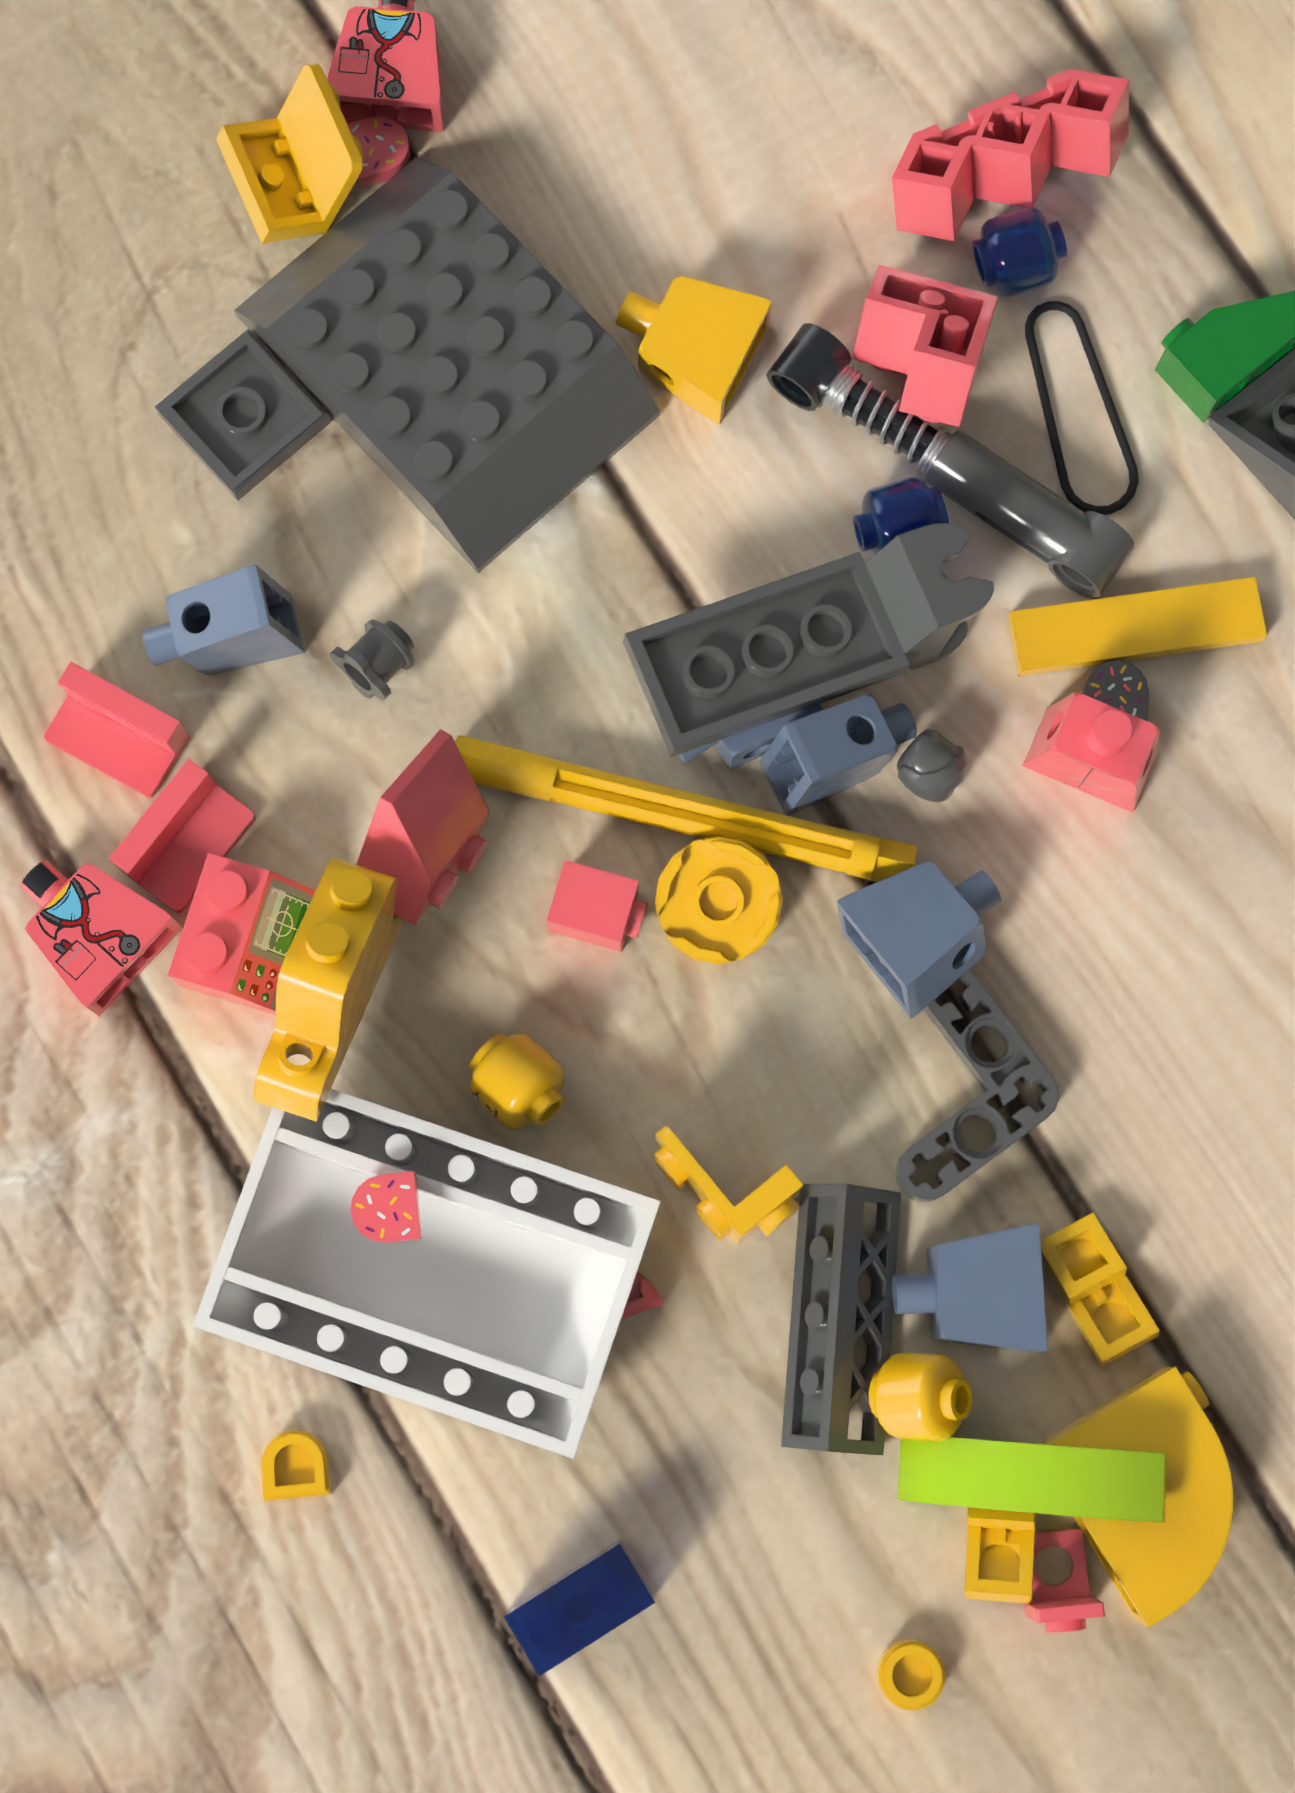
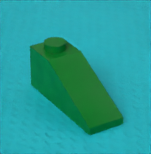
[1155,291,1295,423]

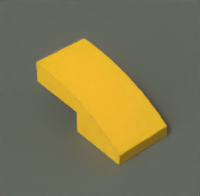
[1041,1213,1160,1367]
[964,1507,1036,1604]

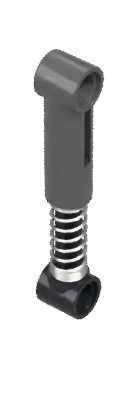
[766,323,1134,599]

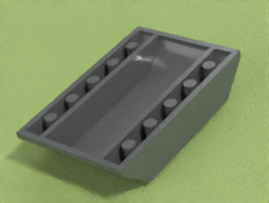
[234,157,660,573]

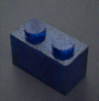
[504,1539,655,1676]

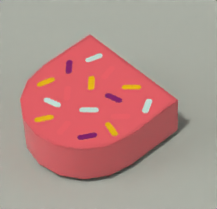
[347,116,410,189]
[350,1171,423,1243]

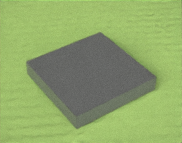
[155,329,330,501]

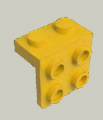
[216,63,364,244]
[654,1125,803,1245]

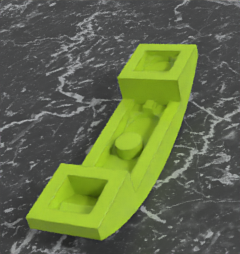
[897,1437,1167,1523]

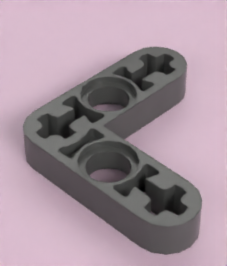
[895,970,1059,1202]

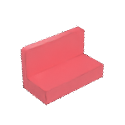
[44,661,190,798]
[108,758,255,913]

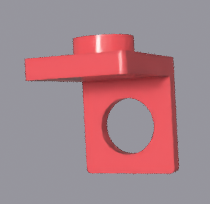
[1024,1528,1105,1632]

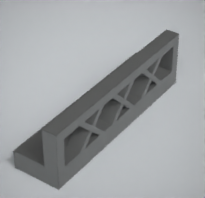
[781,1184,901,1455]

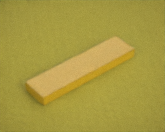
[1007,577,1267,677]

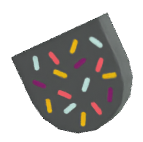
[1083,660,1149,721]

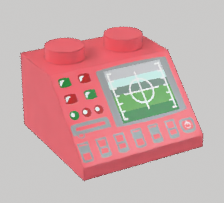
[167,853,316,1015]

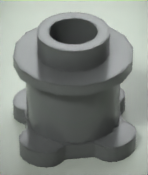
[330,619,414,701]

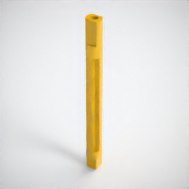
[455,735,918,882]

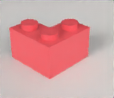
[852,265,998,427]

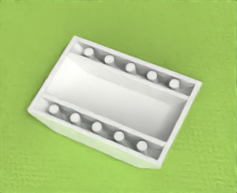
[193,1089,661,1459]

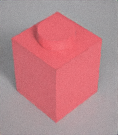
[546,860,648,952]

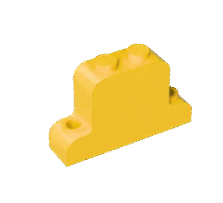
[254,857,404,1122]

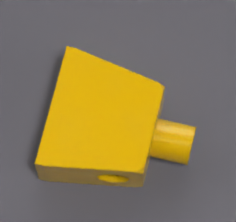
[616,276,772,424]

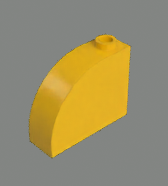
[1039,1366,1233,1628]

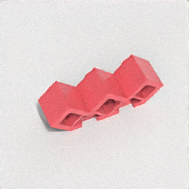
[892,69,1129,241]

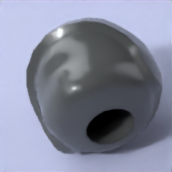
[897,728,967,803]

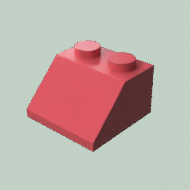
[356,729,489,926]

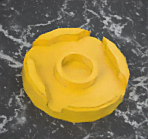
[655,835,783,964]

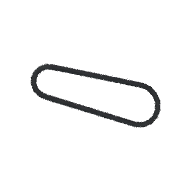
[1025,301,1139,515]

